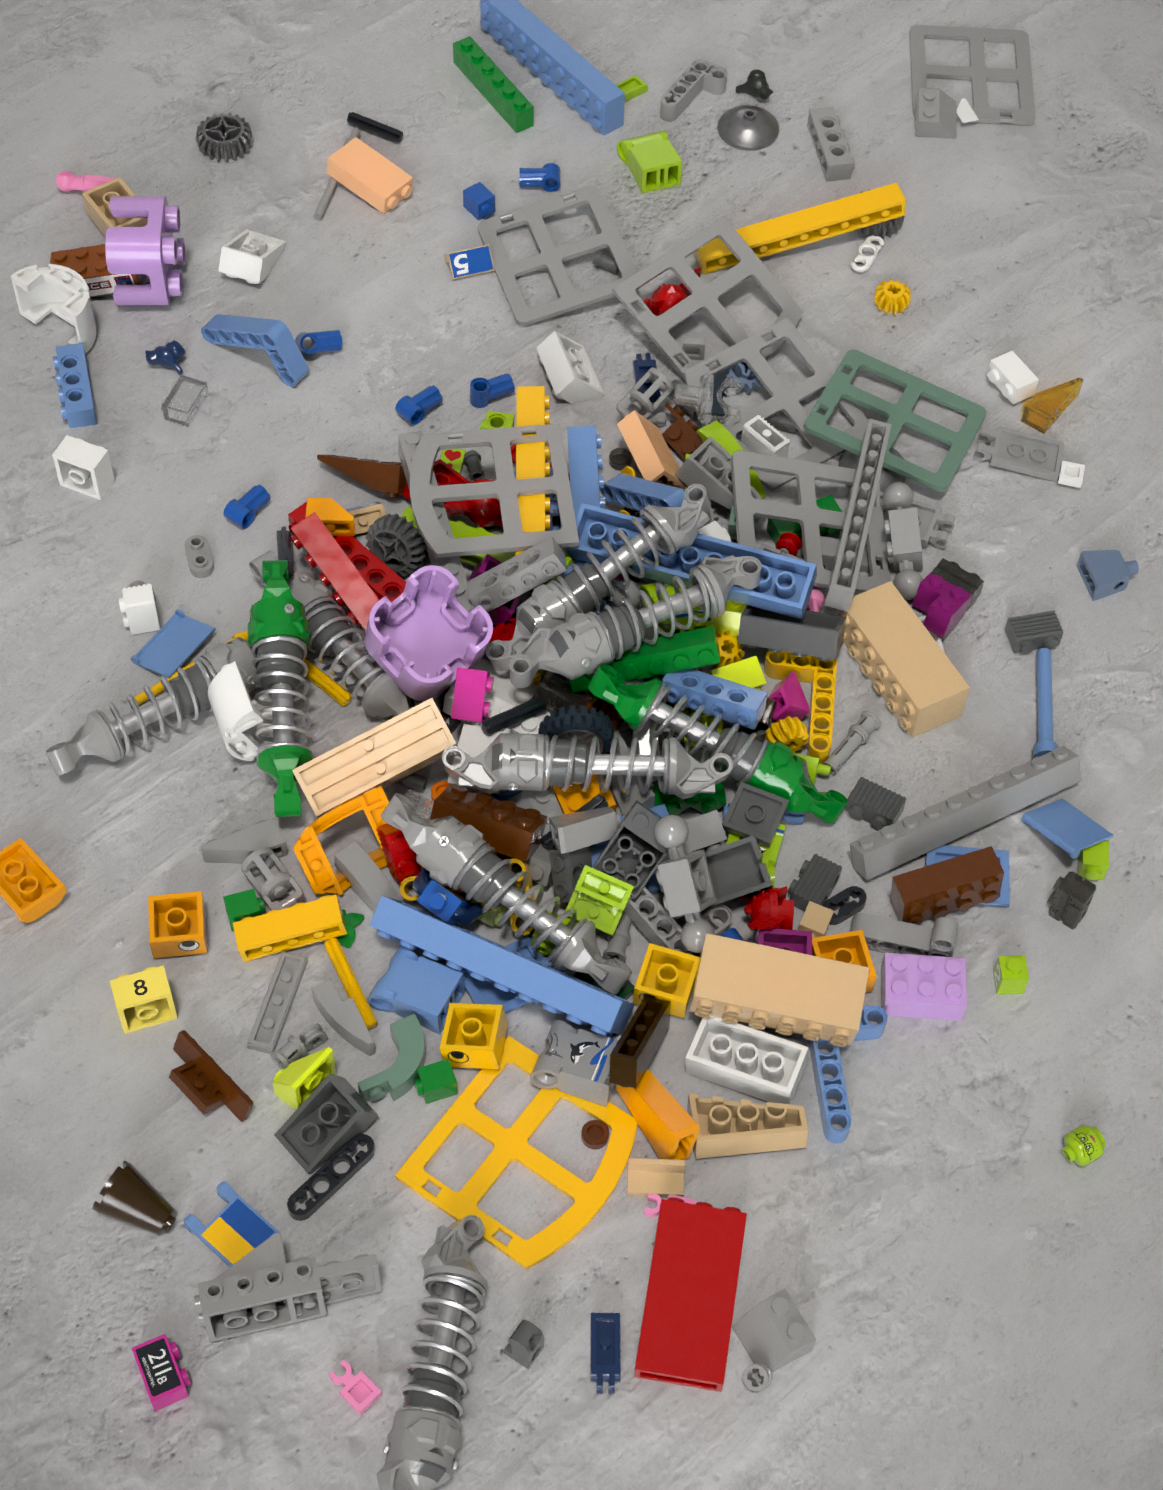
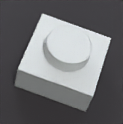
[1058,460,1085,488]

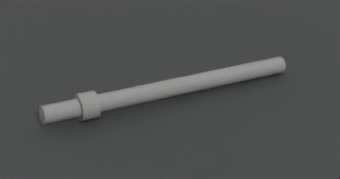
[313,128,361,220]

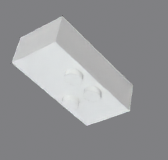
[685,1016,809,1104]

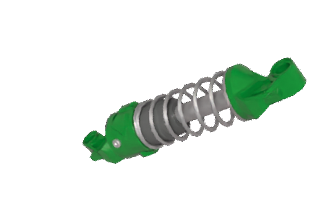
[248,560,314,817]
[588,664,848,824]

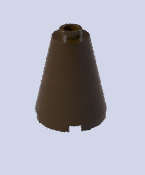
[92,1160,176,1235]

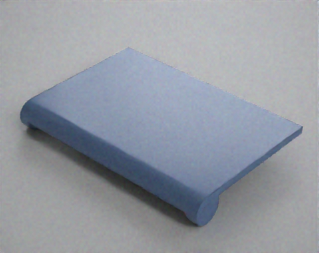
[131,609,216,678]
[1021,798,1113,859]

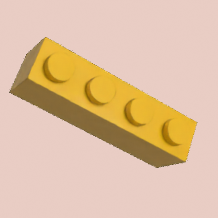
[233,895,347,962]

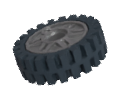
[538,705,614,754]

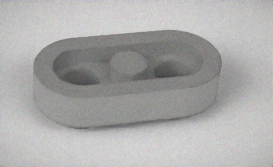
[185,535,214,578]

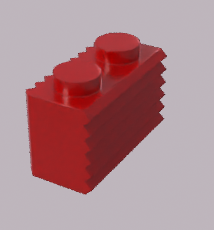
[376,823,421,882]

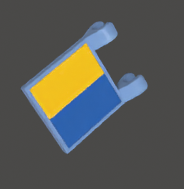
[184,1181,279,1267]

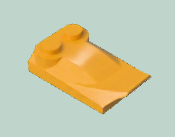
[0,838,67,923]

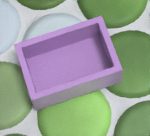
[881,953,967,1021]

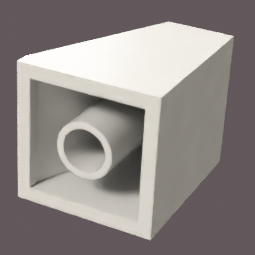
[448,721,511,795]

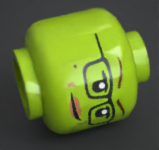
[1062,1124,1106,1166]

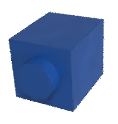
[463,182,495,221]

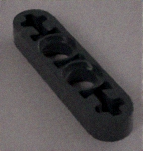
[287,1134,375,1221]

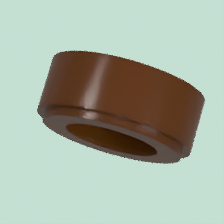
[581,1120,609,1150]

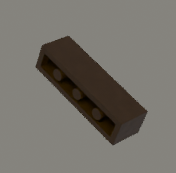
[609,996,670,1088]

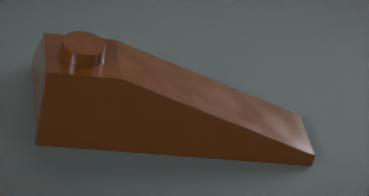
[317,454,407,498]

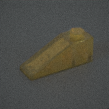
[1021,378,1083,434]

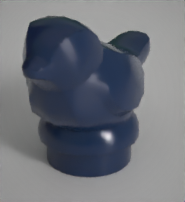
[145,340,186,375]

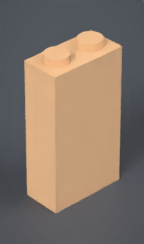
[327,137,413,214]
[617,410,688,490]

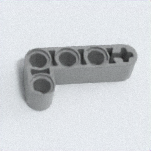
[660,59,728,122]
[850,913,959,957]

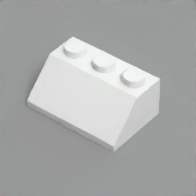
[536,331,604,403]

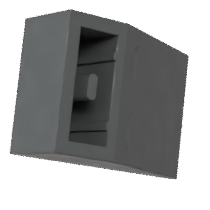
[592,800,668,899]

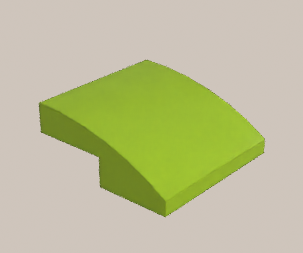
[564,865,634,935]

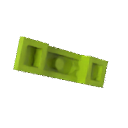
[697,420,766,499]

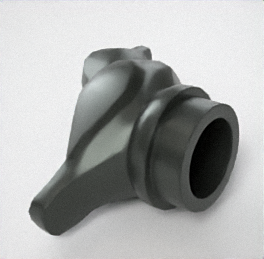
[736,70,773,100]

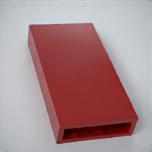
[634,1197,747,1392]

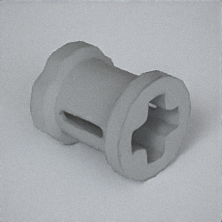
[270,1035,307,1069]

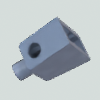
[1077,550,1139,601]

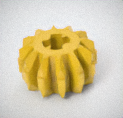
[874,279,911,315]
[709,630,745,668]
[765,716,809,753]

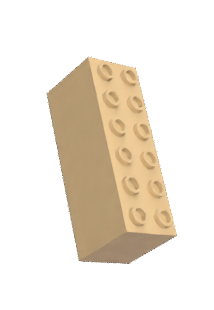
[838,581,970,738]
[292,698,457,818]
[689,933,869,1047]

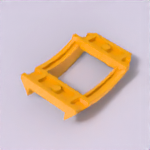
[293,785,389,896]

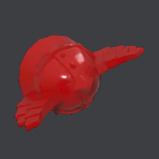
[643,268,701,316]
[444,479,503,528]
[738,886,794,930]

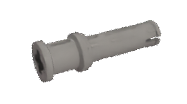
[823,710,881,775]
[602,911,632,963]

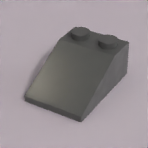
[274,1073,379,1174]

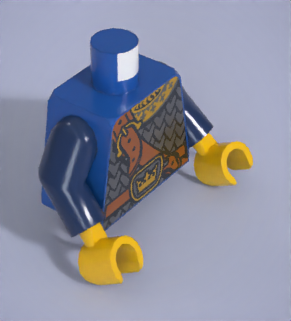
[412,867,492,926]

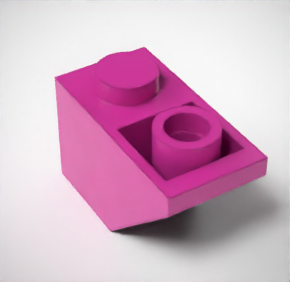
[768,671,811,721]

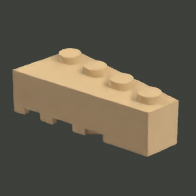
[687,1093,809,1159]

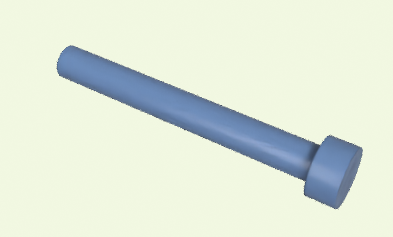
[1033,648,1059,758]

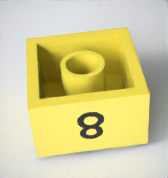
[110,965,178,1034]

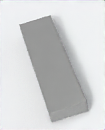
[247,951,308,1054]

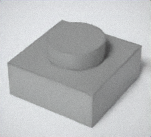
[681,337,705,360]

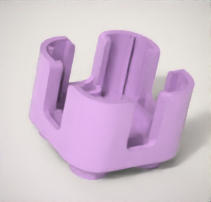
[105,196,186,306]
[364,565,493,701]

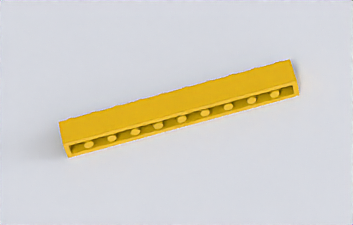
[694,182,906,274]
[516,386,550,555]

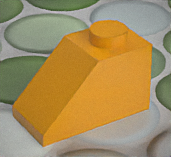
[306,497,355,536]

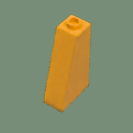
[616,1068,700,1160]

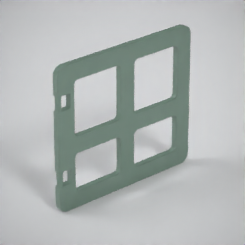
[804,350,987,492]

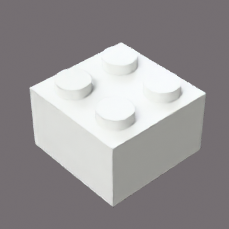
[52,435,115,500]

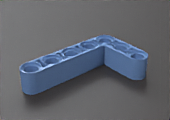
[201,314,309,387]
[601,474,699,533]
[808,1005,888,1144]

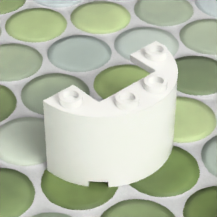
[11,264,97,354]
[208,661,273,761]

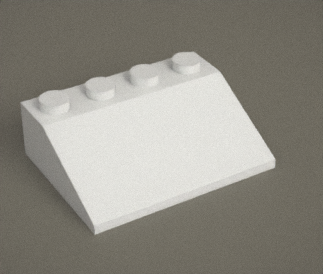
[443,658,566,734]

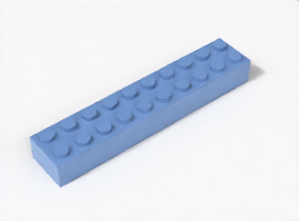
[480,0,625,135]
[567,503,817,620]
[369,896,635,1036]

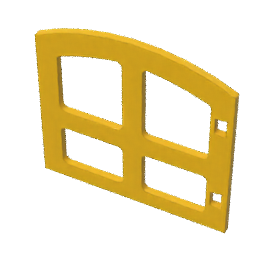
[395,1036,638,1270]

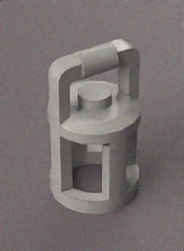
[616,367,674,419]
[241,847,304,910]

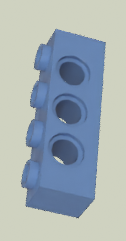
[53,343,97,429]
[662,669,767,730]

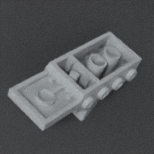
[194,1232,382,1342]

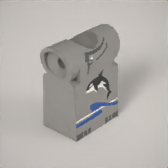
[530,1020,618,1107]

